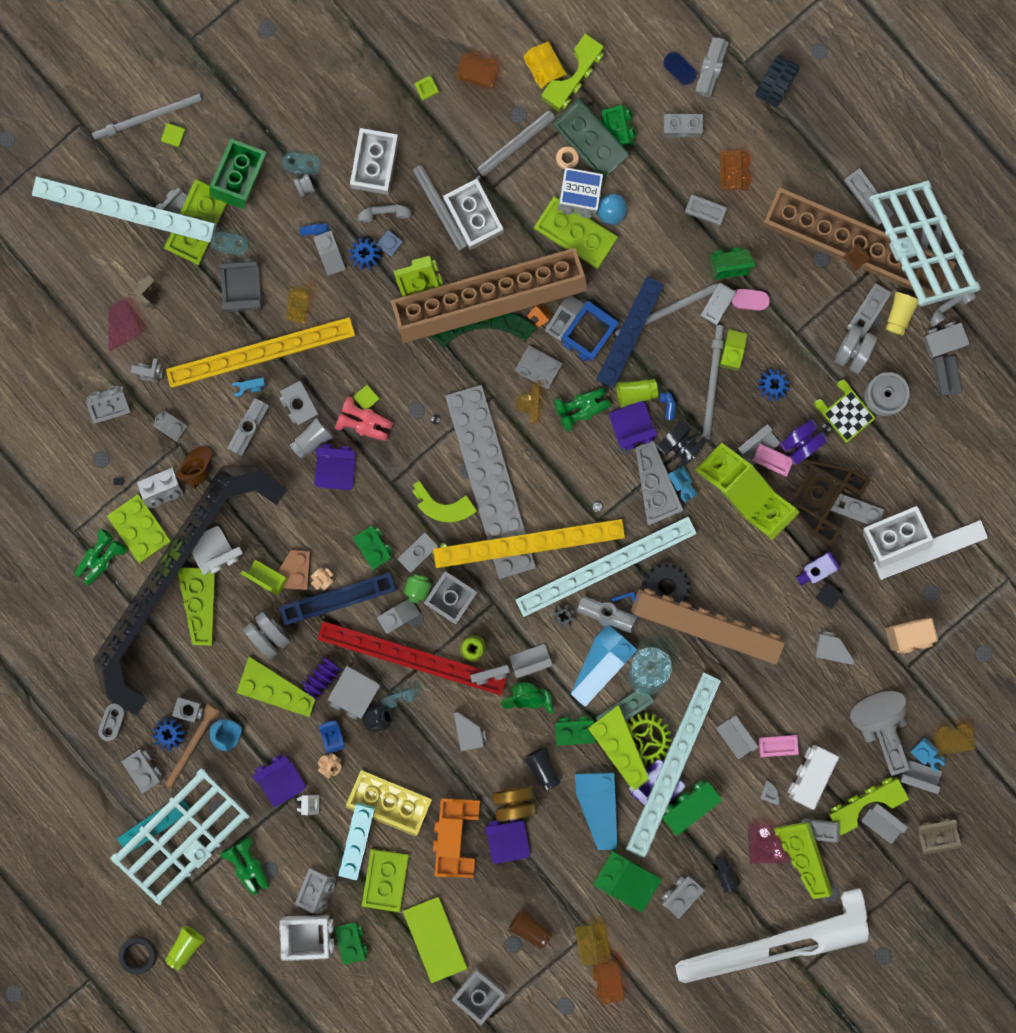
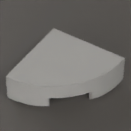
[760,780,779,805]

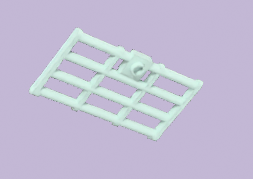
[869,181,981,306]
[110,768,250,905]

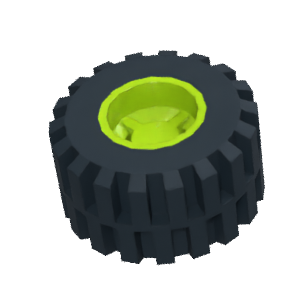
[755,54,800,107]

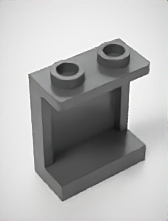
[219,259,262,312]

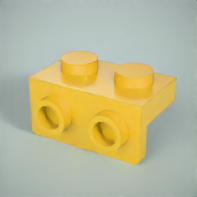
[523,41,567,89]

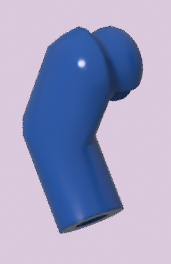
[300,223,329,236]
[660,392,676,420]

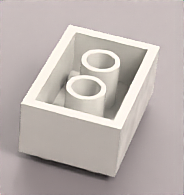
[350,128,399,195]
[443,179,504,250]
[863,506,933,569]
[788,745,839,810]

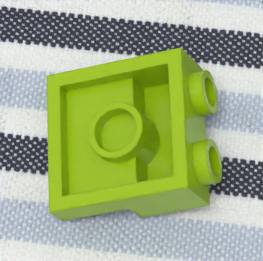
[394,256,443,297]

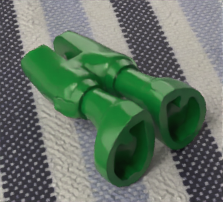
[553,388,612,433]
[74,528,128,587]
[220,836,270,896]

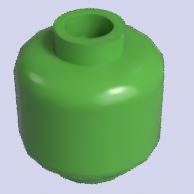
[404,574,431,604]

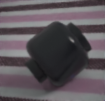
[362,705,392,733]

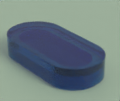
[663,52,696,85]

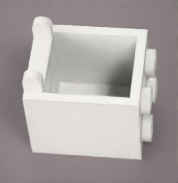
[280,914,334,960]

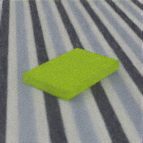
[362,848,409,912]

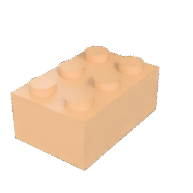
[885,618,938,654]

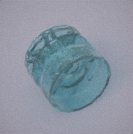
[627,647,672,695]

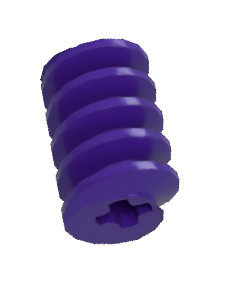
[302,657,343,701]

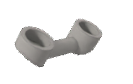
[358,204,411,222]
[930,292,977,327]

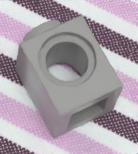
[172,697,204,722]

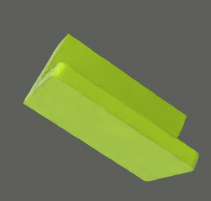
[240,560,288,595]

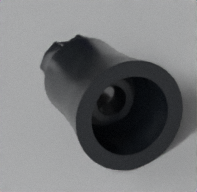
[523,746,561,791]

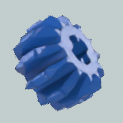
[349,238,381,270]
[758,369,790,401]
[152,718,185,751]

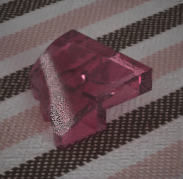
[108,299,142,351]
[748,824,790,864]

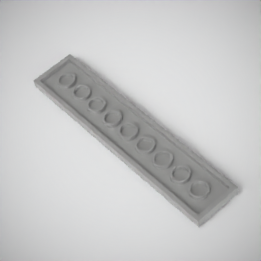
[445,385,536,579]

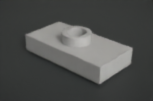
[685,194,727,226]
[700,282,736,325]
[398,533,438,573]
[801,818,840,843]

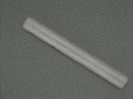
[478,110,555,176]
[413,165,467,251]

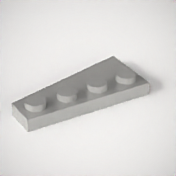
[635,441,683,525]

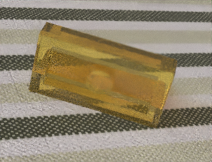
[575,922,611,965]

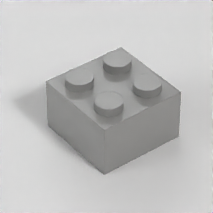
[424,571,477,625]
[451,967,506,1025]

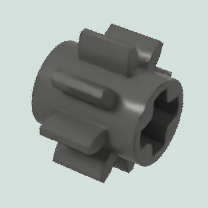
[552,605,575,628]

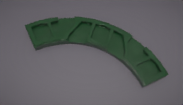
[430,313,537,348]

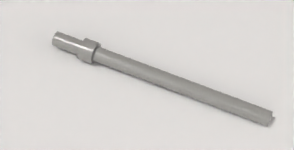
[92,94,202,140]
[614,283,718,337]
[702,325,724,440]

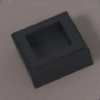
[815,583,843,610]

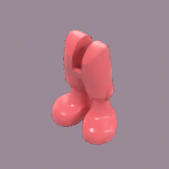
[334,396,393,441]

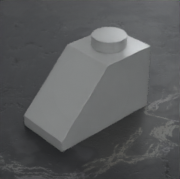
[313,231,346,276]
[545,295,585,341]
[377,600,420,634]
[813,631,854,665]
[454,712,487,751]

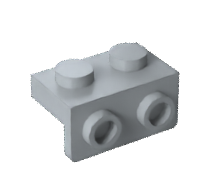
[515,345,562,389]
[137,468,184,509]

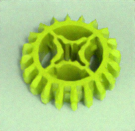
[627,713,672,765]

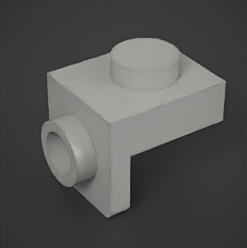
[153,410,187,441]

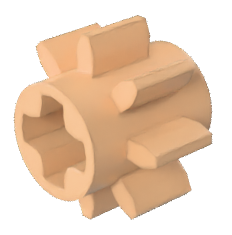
[311,567,334,591]
[318,753,341,778]

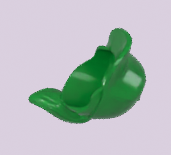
[501,682,555,714]

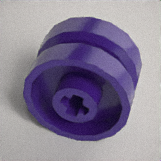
[779,419,829,465]

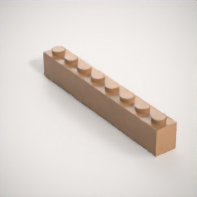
[631,588,785,665]

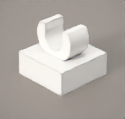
[297,795,319,815]

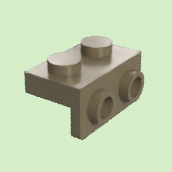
[134,275,160,310]
[917,819,961,855]

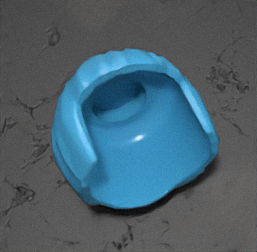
[597,194,627,225]
[209,719,242,752]

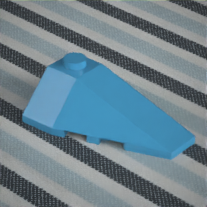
[571,626,637,706]
[575,772,617,850]

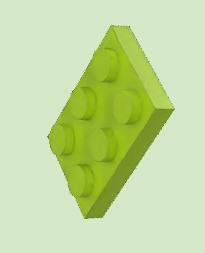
[107,494,171,563]

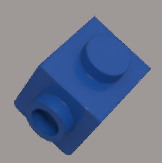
[318,721,345,754]

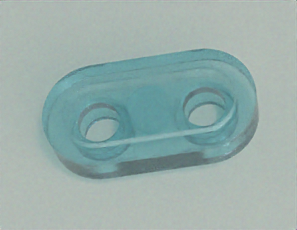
[282,152,321,175]
[210,232,249,256]
[380,688,419,709]

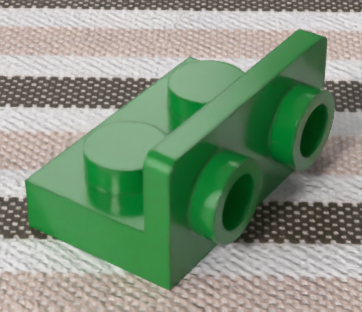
[602,105,637,145]
[353,525,393,570]
[555,716,595,746]
[334,921,369,965]

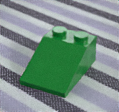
[709,247,755,280]
[592,850,662,912]

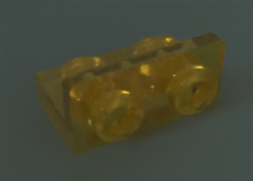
[933,724,975,755]

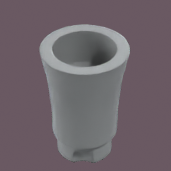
[290,417,333,459]

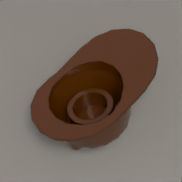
[177,447,212,489]

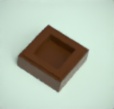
[843,244,870,271]

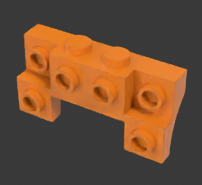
[433,798,480,878]

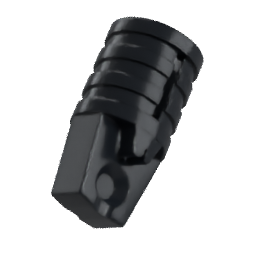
[715,857,740,893]

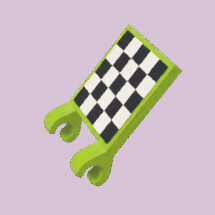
[813,379,876,443]

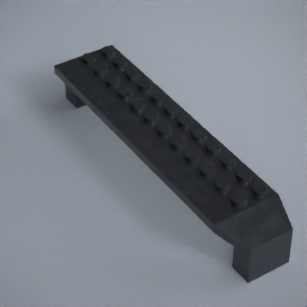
[93,465,287,716]

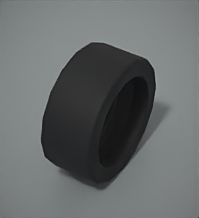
[119,936,157,975]

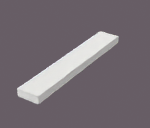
[873,520,988,580]

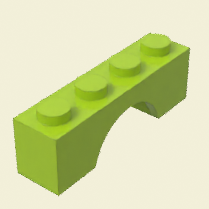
[541,34,604,112]
[828,777,909,835]

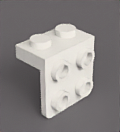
[191,526,242,575]

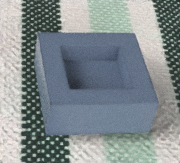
[376,230,403,258]

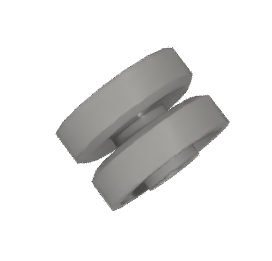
[834,325,877,375]
[864,372,910,417]
[243,611,291,660]

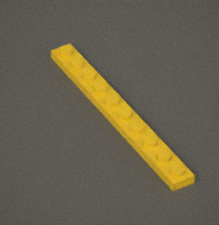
[165,317,355,388]
[433,519,625,568]

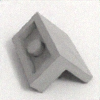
[737,424,780,466]
[509,644,553,678]
[716,715,758,759]
[899,759,942,794]
[861,802,908,844]

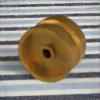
[492,786,538,821]

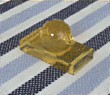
[286,285,310,323]
[515,384,540,424]

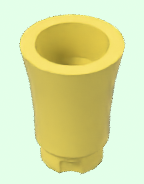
[886,292,919,336]

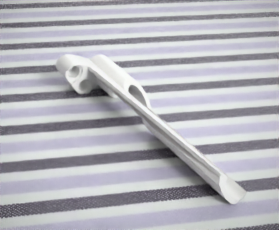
[675,888,869,983]

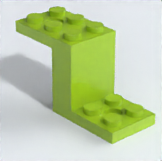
[695,443,799,540]

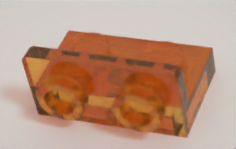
[720,150,751,191]

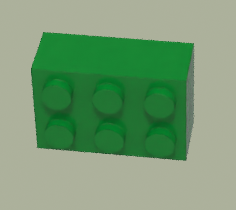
[209,139,267,210]
[662,779,723,836]

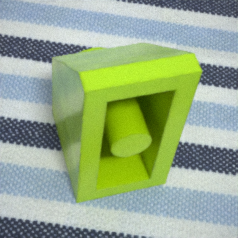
[719,329,747,371]

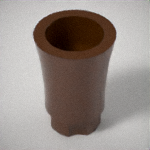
[508,908,552,949]

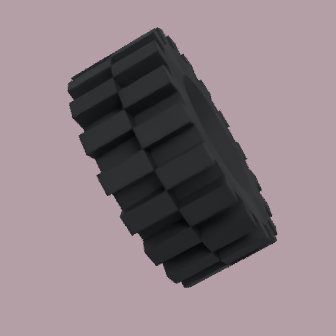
[642,563,691,603]

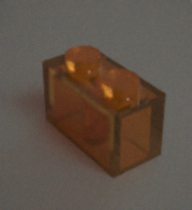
[456,52,499,90]
[591,959,624,1004]

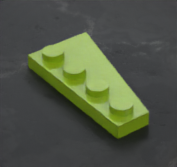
[177,568,215,646]
[237,656,315,717]
[588,705,650,791]
[773,822,833,899]

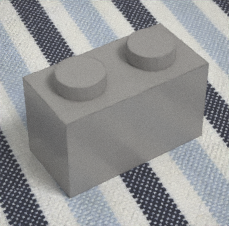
[923,321,969,359]

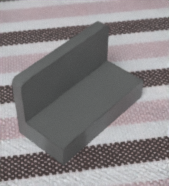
[932,356,962,397]

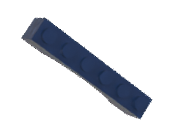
[596,276,664,390]
[280,573,397,625]

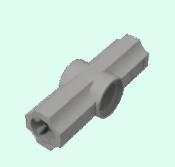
[695,37,728,97]
[227,398,269,456]
[577,596,637,633]

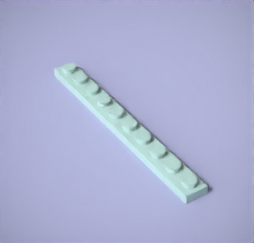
[32,177,217,243]
[516,517,697,617]
[626,673,721,857]

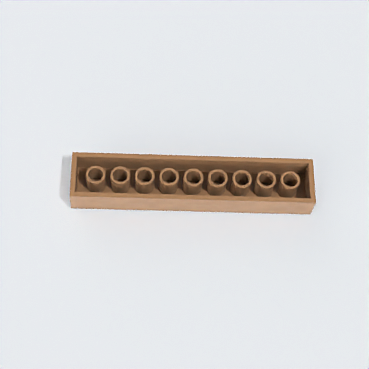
[762,187,956,298]
[391,248,588,343]

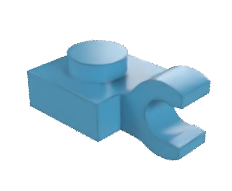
[232,378,266,397]
[668,466,697,502]

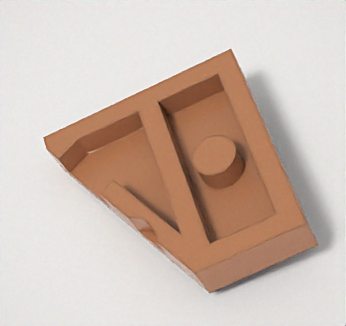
[278,550,310,590]

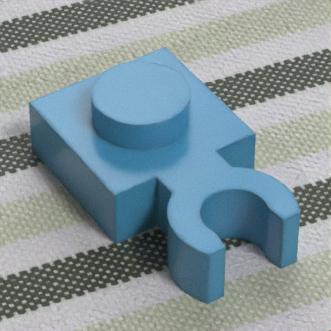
[910,737,946,772]

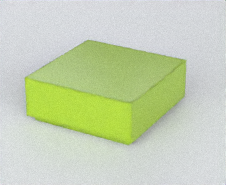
[414,75,439,102]
[161,123,186,148]
[353,385,380,410]

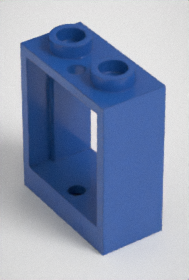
[561,301,619,362]

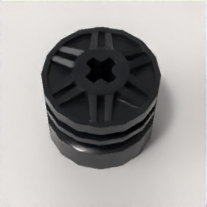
[656,417,707,469]

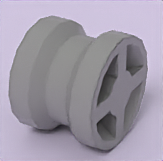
[293,174,315,197]

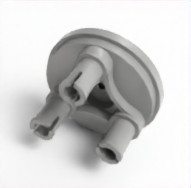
[850,691,907,748]

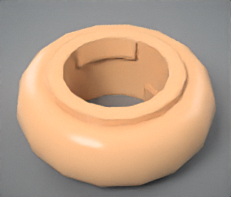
[556,146,579,169]

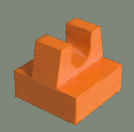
[527,303,554,328]

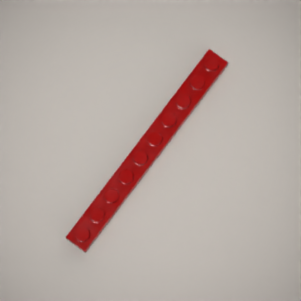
[317,621,507,695]

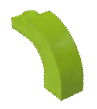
[412,481,477,523]

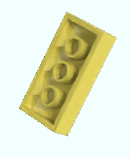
[345,770,432,837]

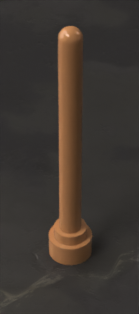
[166,704,221,788]

